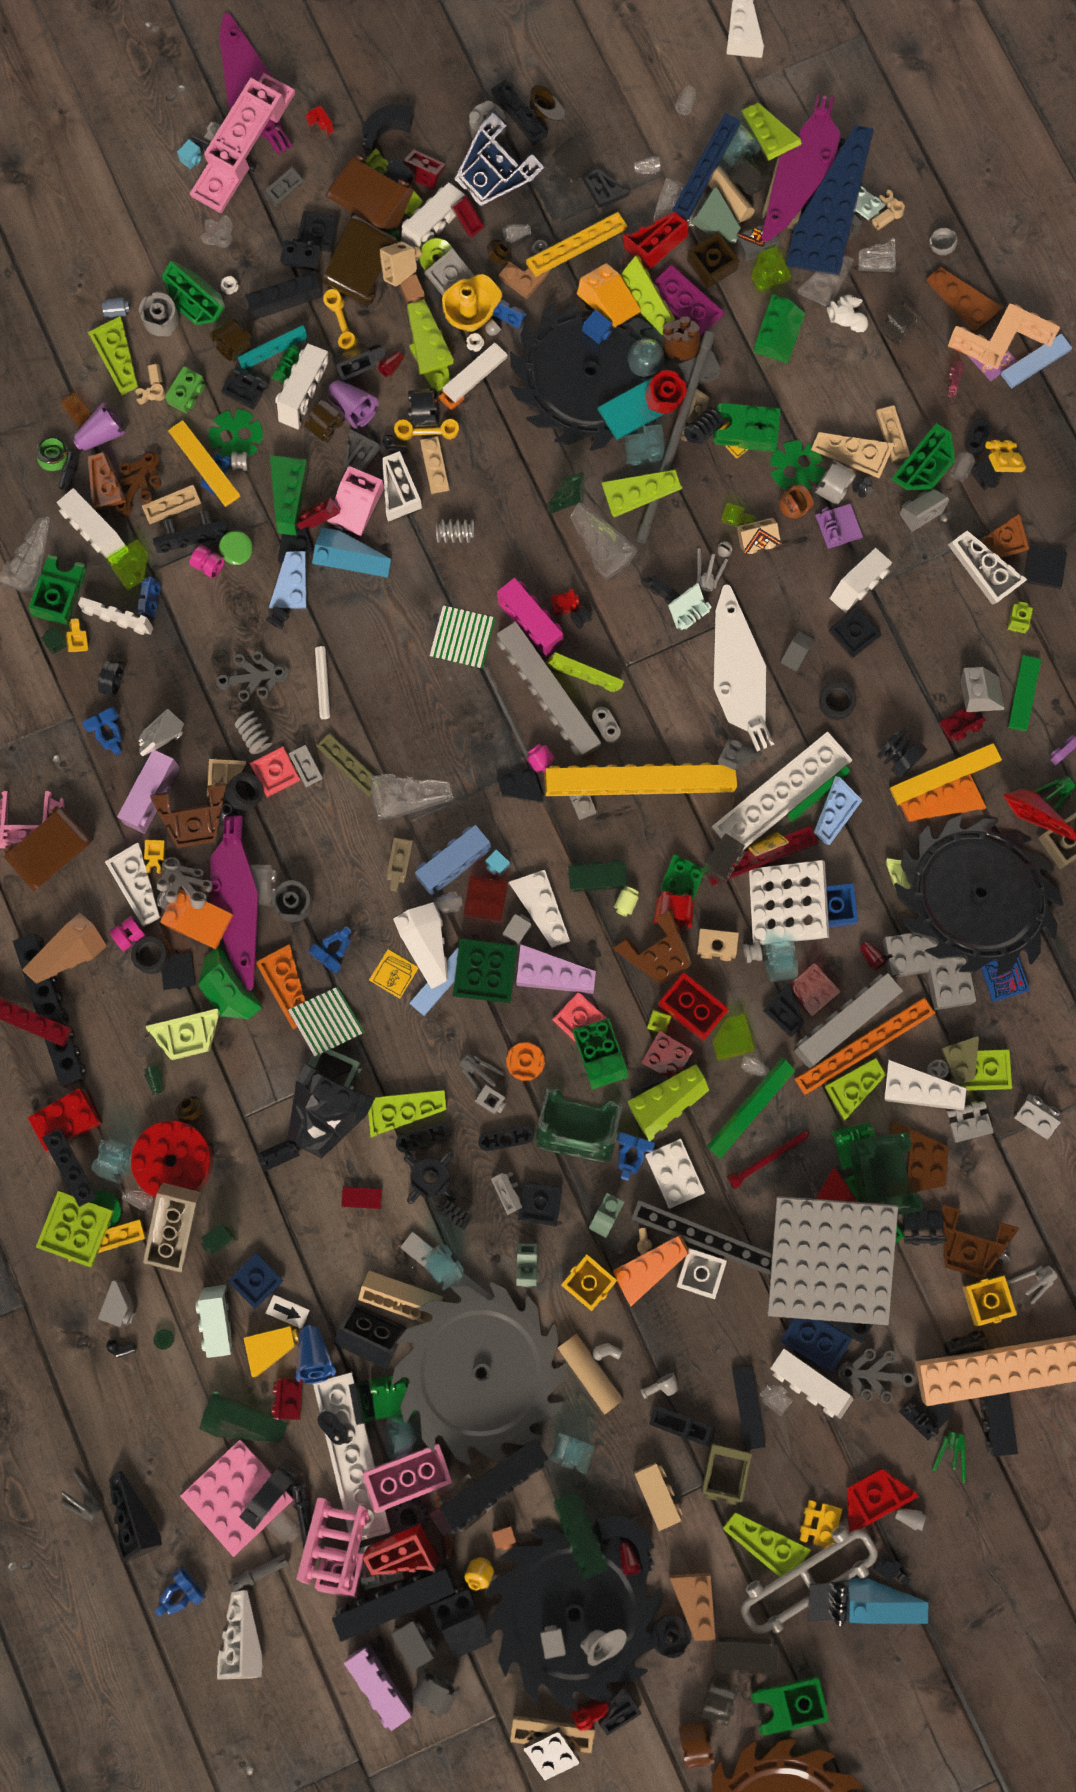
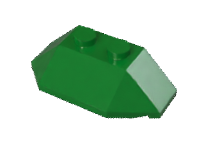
[162,261,225,325]
[891,423,955,490]
[198,946,263,1019]

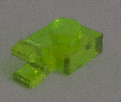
[721,503,755,527]

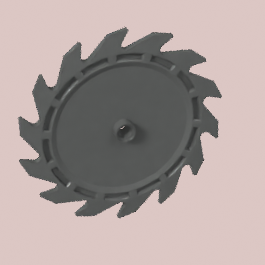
[391,1282,568,1465]

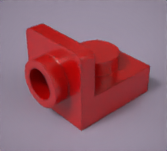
[305,106,334,135]
[551,589,579,615]

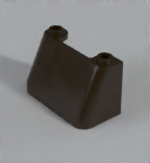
[323,215,399,308]

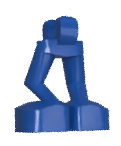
[82,707,122,755]
[308,926,352,974]
[617,1132,655,1181]
[155,1567,206,1617]

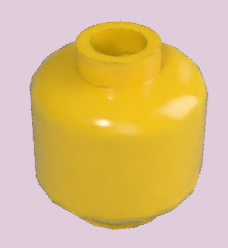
[464,1557,494,1590]

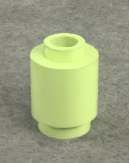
[614,886,639,916]

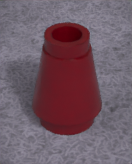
[377,351,404,377]
[859,941,887,970]
[620,1542,641,1575]

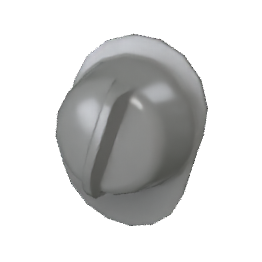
[580,1629,627,1666]

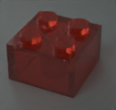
[464,876,509,923]

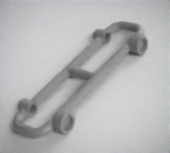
[741,1526,878,1634]

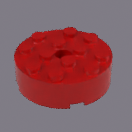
[131,1121,213,1198]

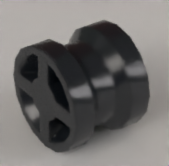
[569,605,592,629]
[266,607,290,629]

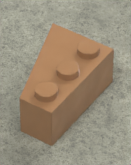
[669,1573,715,1641]

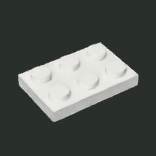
[645,1139,705,1209]

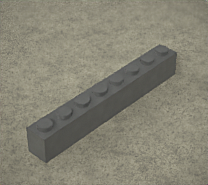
[631,1200,772,1276]

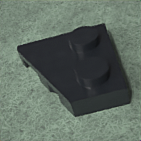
[763,984,804,1038]

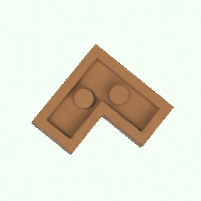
[499,262,550,299]

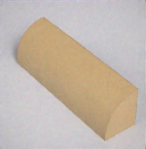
[708,164,754,223]
[358,1271,443,1323]
[557,1333,623,1414]

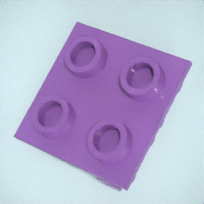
[815,504,863,549]

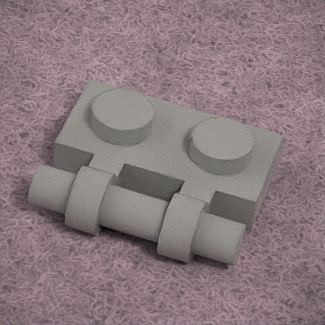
[946,1101,994,1143]

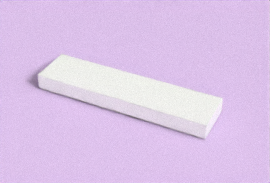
[443,343,508,403]

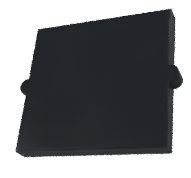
[161,953,196,990]

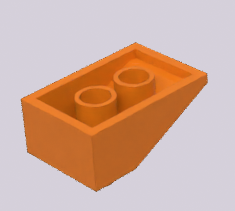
[160,889,233,949]

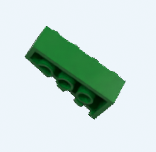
[270,455,308,535]

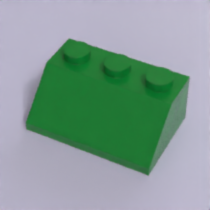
[754,294,805,363]

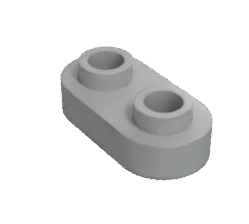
[592,707,620,743]

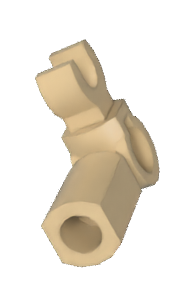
[872,190,905,230]
[135,364,166,404]

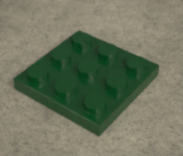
[452,939,517,1004]

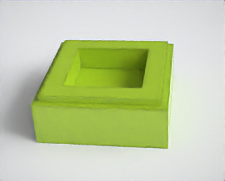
[647,1010,671,1034]

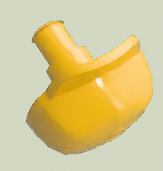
[442,274,502,332]

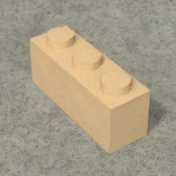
[634,1462,683,1531]

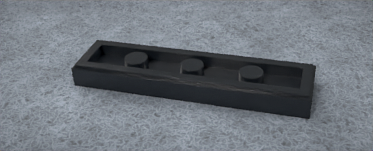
[732,1366,766,1450]

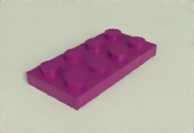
[653,265,724,338]

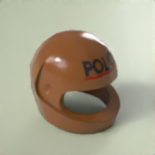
[779,484,814,519]

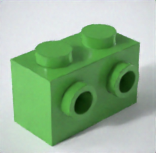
[165,366,205,414]

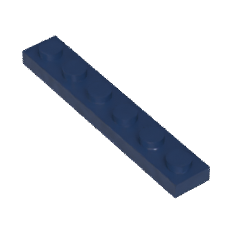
[672,113,742,219]

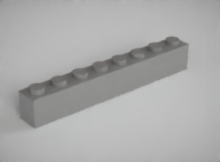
[496,622,601,759]

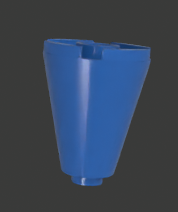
[295,1325,336,1384]

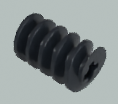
[684,407,723,444]

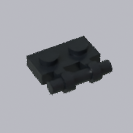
[221,367,269,410]
[901,1210,945,1246]

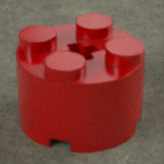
[645,370,687,414]
[654,892,695,929]

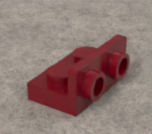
[404,149,445,189]
[939,708,986,743]
[272,1378,303,1420]

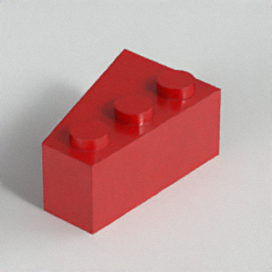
[623,212,689,270]
[362,1524,439,1575]

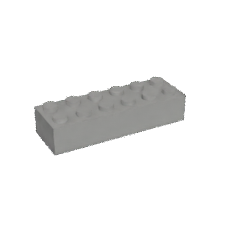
[794,973,903,1069]

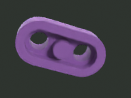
[1050,735,1076,766]

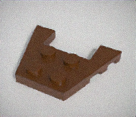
[150,783,226,848]
[613,908,692,985]
[884,1121,949,1198]
[942,1205,1019,1279]

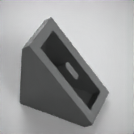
[780,631,815,672]

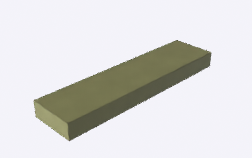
[316,733,383,798]

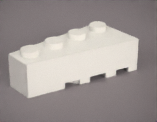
[401,183,466,261]
[275,344,329,429]
[56,488,129,565]
[948,531,1027,605]
[885,1060,966,1110]
[770,1349,854,1419]

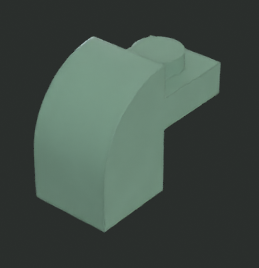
[588,1193,624,1238]
[516,1244,537,1287]

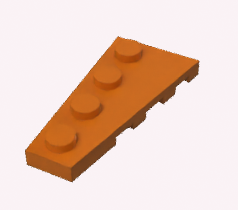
[900,774,986,822]

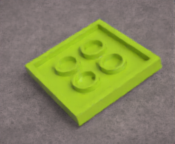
[36,1191,114,1268]

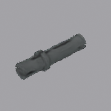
[229,1553,290,1592]

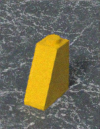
[244,1326,299,1378]

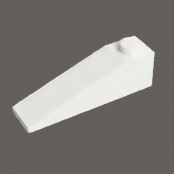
[217,1590,263,1679]

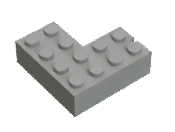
[882,933,976,1010]

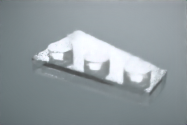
[797,255,854,307]

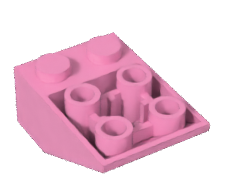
[327,466,384,536]

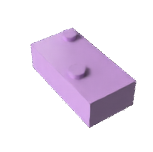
[117,750,180,834]

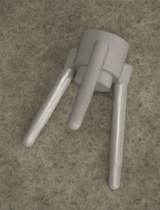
[696,548,728,592]
[1006,1265,1058,1304]

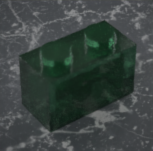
[201,1224,238,1255]

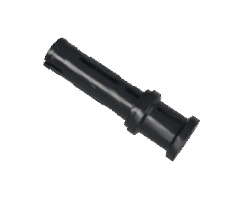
[290,1483,311,1548]

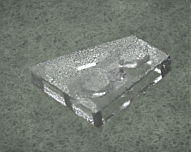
[858,238,896,272]

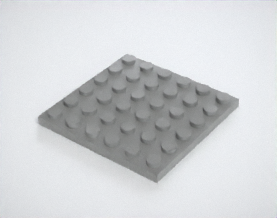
[768,1196,898,1325]

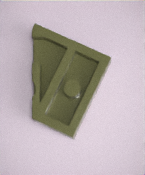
[941,1036,979,1085]

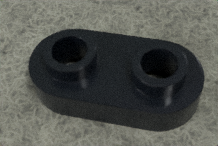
[965,418,991,455]

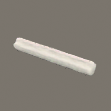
[315,646,330,719]

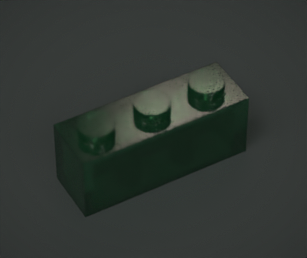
[568,860,628,893]

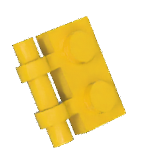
[985,440,1026,472]
[799,1500,842,1547]

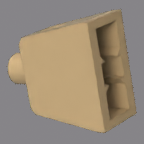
[380,242,421,287]

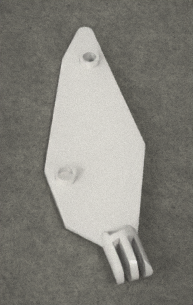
[714,585,774,752]

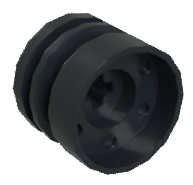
[876,727,928,778]

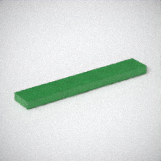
[707,1058,795,1159]

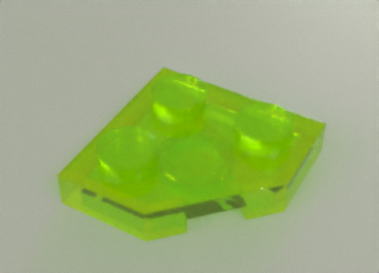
[751,246,792,294]
[106,539,148,591]
[712,1013,755,1062]

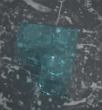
[624,424,665,465]

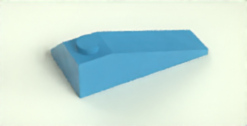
[312,527,391,577]
[846,1577,928,1624]

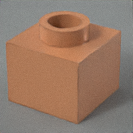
[492,1524,516,1550]

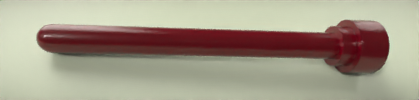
[726,1131,809,1190]

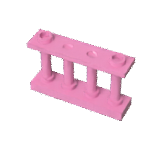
[296,1497,369,1592]

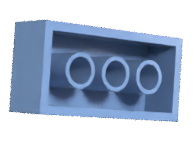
[415,825,491,897]

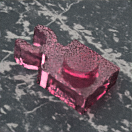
[947,362,964,398]

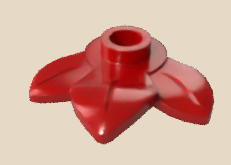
[571,1698,609,1731]

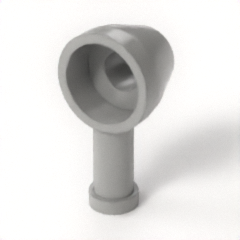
[640,1373,678,1399]

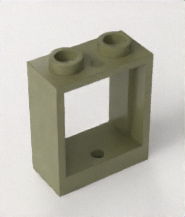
[701,1443,752,1505]

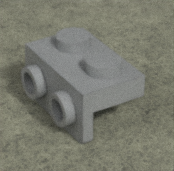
[1014,1094,1062,1140]

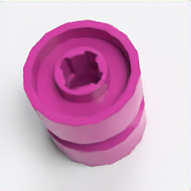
[189,545,225,579]
[109,916,146,952]

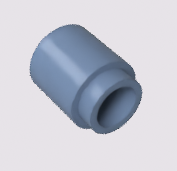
[102,297,130,318]

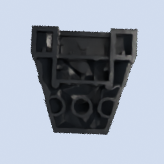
[287,1063,375,1159]

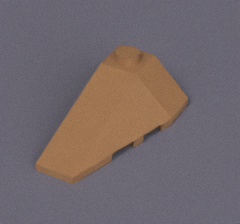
[23,913,106,983]

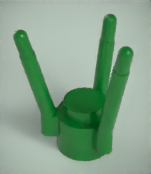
[1034,776,1075,812]
[932,1432,966,1483]

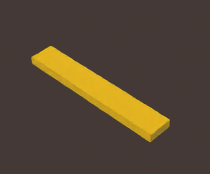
[526,212,628,277]
[168,420,241,507]
[890,743,1002,806]

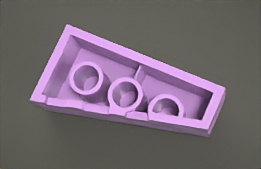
[516,945,596,994]
[344,1643,413,1731]

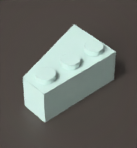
[196,1285,233,1358]

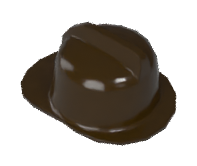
[529,85,565,121]

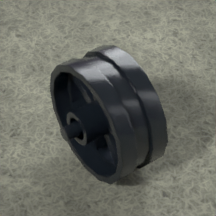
[98,660,124,697]

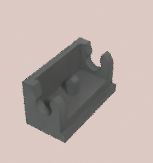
[265,167,304,207]

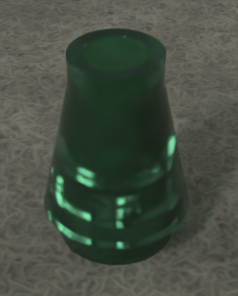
[143,1065,164,1095]

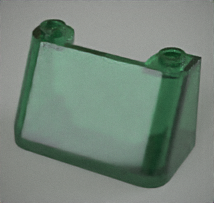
[535,1088,622,1162]
[849,1132,923,1215]

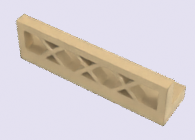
[510,1715,595,1753]

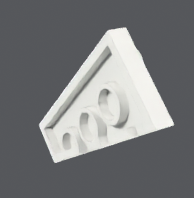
[78,597,153,635]
[105,843,161,927]
[509,870,570,948]

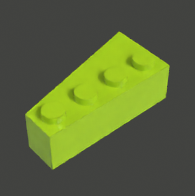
[628,1065,709,1142]

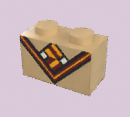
[737,518,781,554]

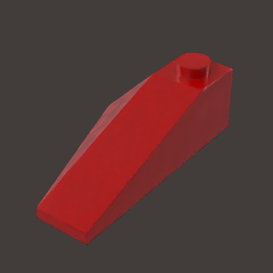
[1003,789,1076,841]

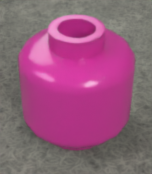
[527,744,555,773]

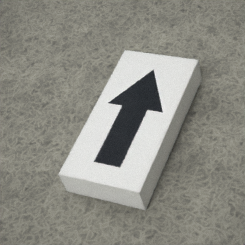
[266,1295,310,1329]

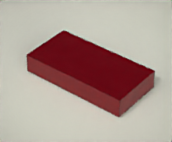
[450,196,485,238]
[341,1187,382,1209]

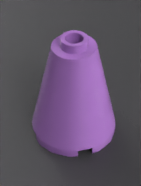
[328,380,378,428]
[73,402,127,451]

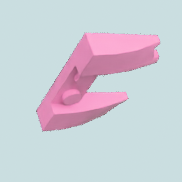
[0,791,64,848]

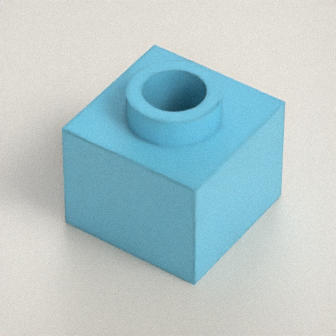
[177,139,202,169]
[486,850,510,877]

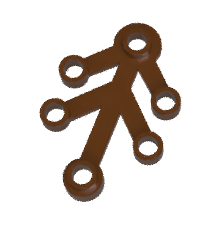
[116,451,162,517]

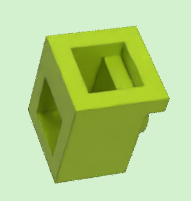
[1007,602,1033,633]

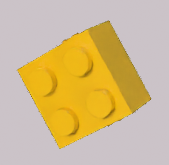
[561,1255,617,1311]
[962,1276,1017,1326]

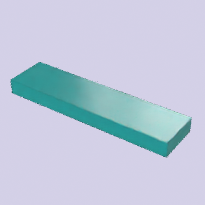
[237,325,308,369]

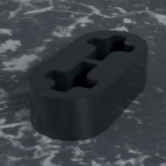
[317,1411,349,1445]

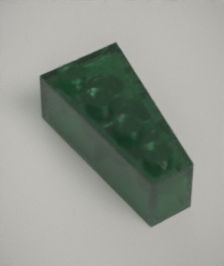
[553,1492,608,1581]

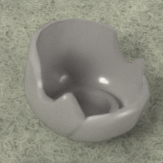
[930,228,957,256]

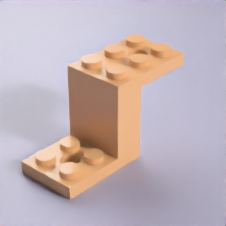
[948,304,1060,369]

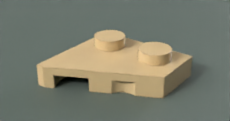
[207,759,246,798]

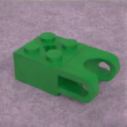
[713,403,780,452]
[28,554,86,626]
[750,1676,829,1736]

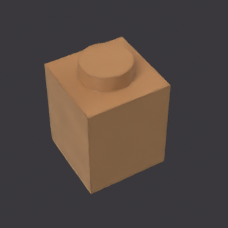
[399,274,425,304]

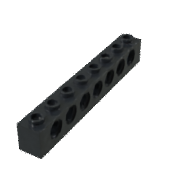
[12,933,87,1087]

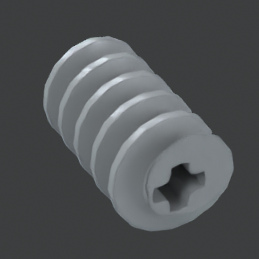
[436,519,474,543]
[235,711,272,754]

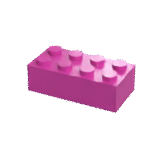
[497,578,563,659]

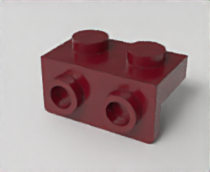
[296,497,340,530]

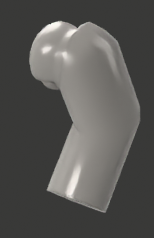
[592,1343,623,1361]

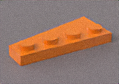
[256,944,305,1030]
[612,1235,690,1306]

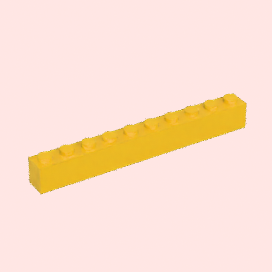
[544,763,737,796]

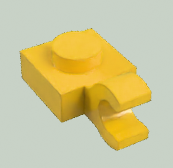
[66,619,88,652]

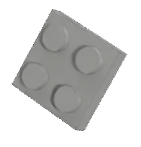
[424,248,475,295]

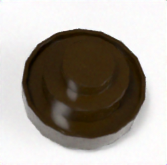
[487,239,512,265]
[175,1096,204,1122]

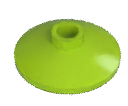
[419,238,454,271]

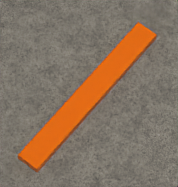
[794,997,935,1095]

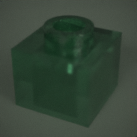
[41,628,67,655]

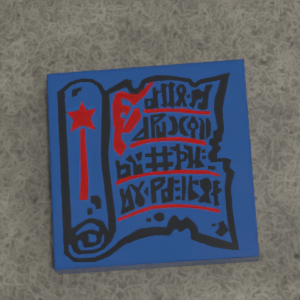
[981,957,1030,1002]

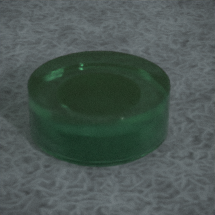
[153,1329,174,1350]

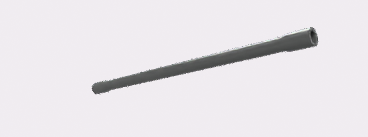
[636,331,715,543]

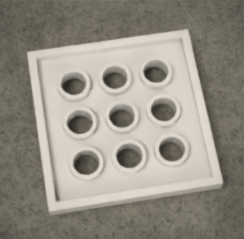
[749,860,829,945]

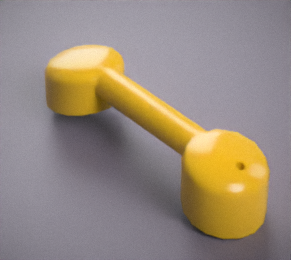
[323,289,357,351]
[394,419,459,441]

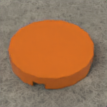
[506,1042,545,1081]

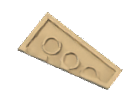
[811,432,895,478]

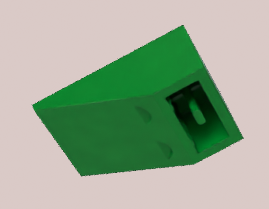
[572,1018,628,1089]

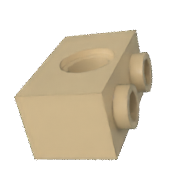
[697,929,739,961]

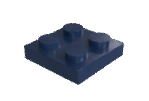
[228,1253,284,1309]

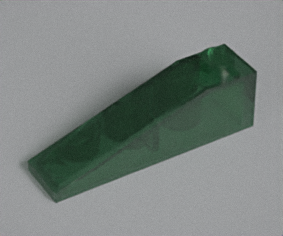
[547,472,584,515]
[199,1391,288,1443]

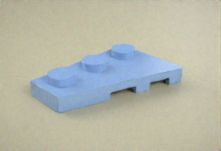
[269,551,307,609]
[814,776,862,845]

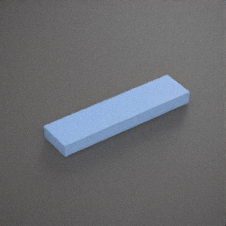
[1001,334,1072,389]
[410,948,458,1016]

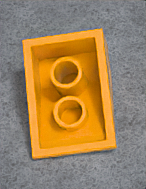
[577,263,641,327]

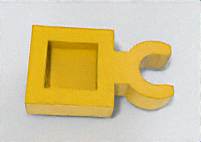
[144,840,166,874]

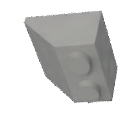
[900,489,949,532]
[961,667,1005,712]
[98,1281,136,1327]

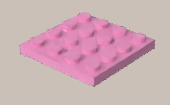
[180,1439,294,1557]

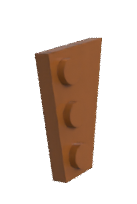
[88,452,126,511]
[980,513,1030,558]

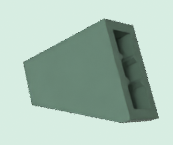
[691,187,740,245]

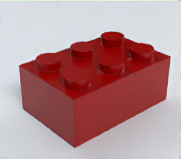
[658,973,729,1041]
[28,1088,102,1153]

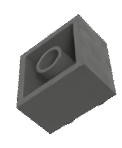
[391,1615,437,1671]

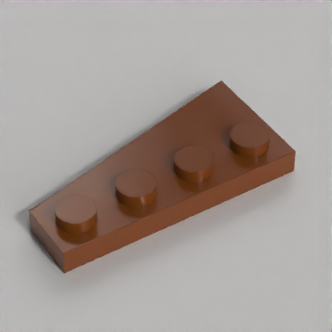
[926,267,1003,333]

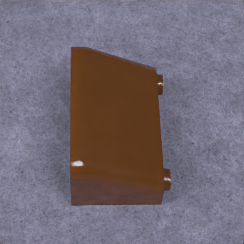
[326,154,414,231]
[3,806,93,892]

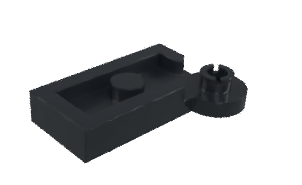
[640,575,681,605]

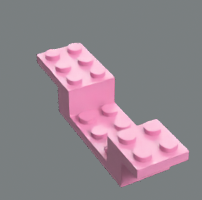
[190,73,295,214]

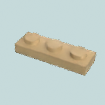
[876,405,910,463]
[420,437,449,494]
[142,485,201,524]

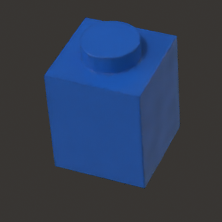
[582,310,613,344]

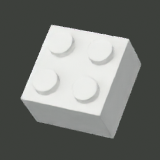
[676,1248,727,1299]

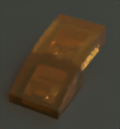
[60,392,92,429]

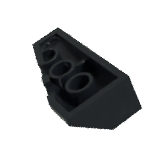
[109,1471,162,1563]

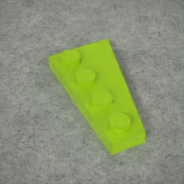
[620,255,676,335]
[407,299,454,375]
[602,470,683,517]
[368,1090,447,1137]
[723,1512,811,1577]

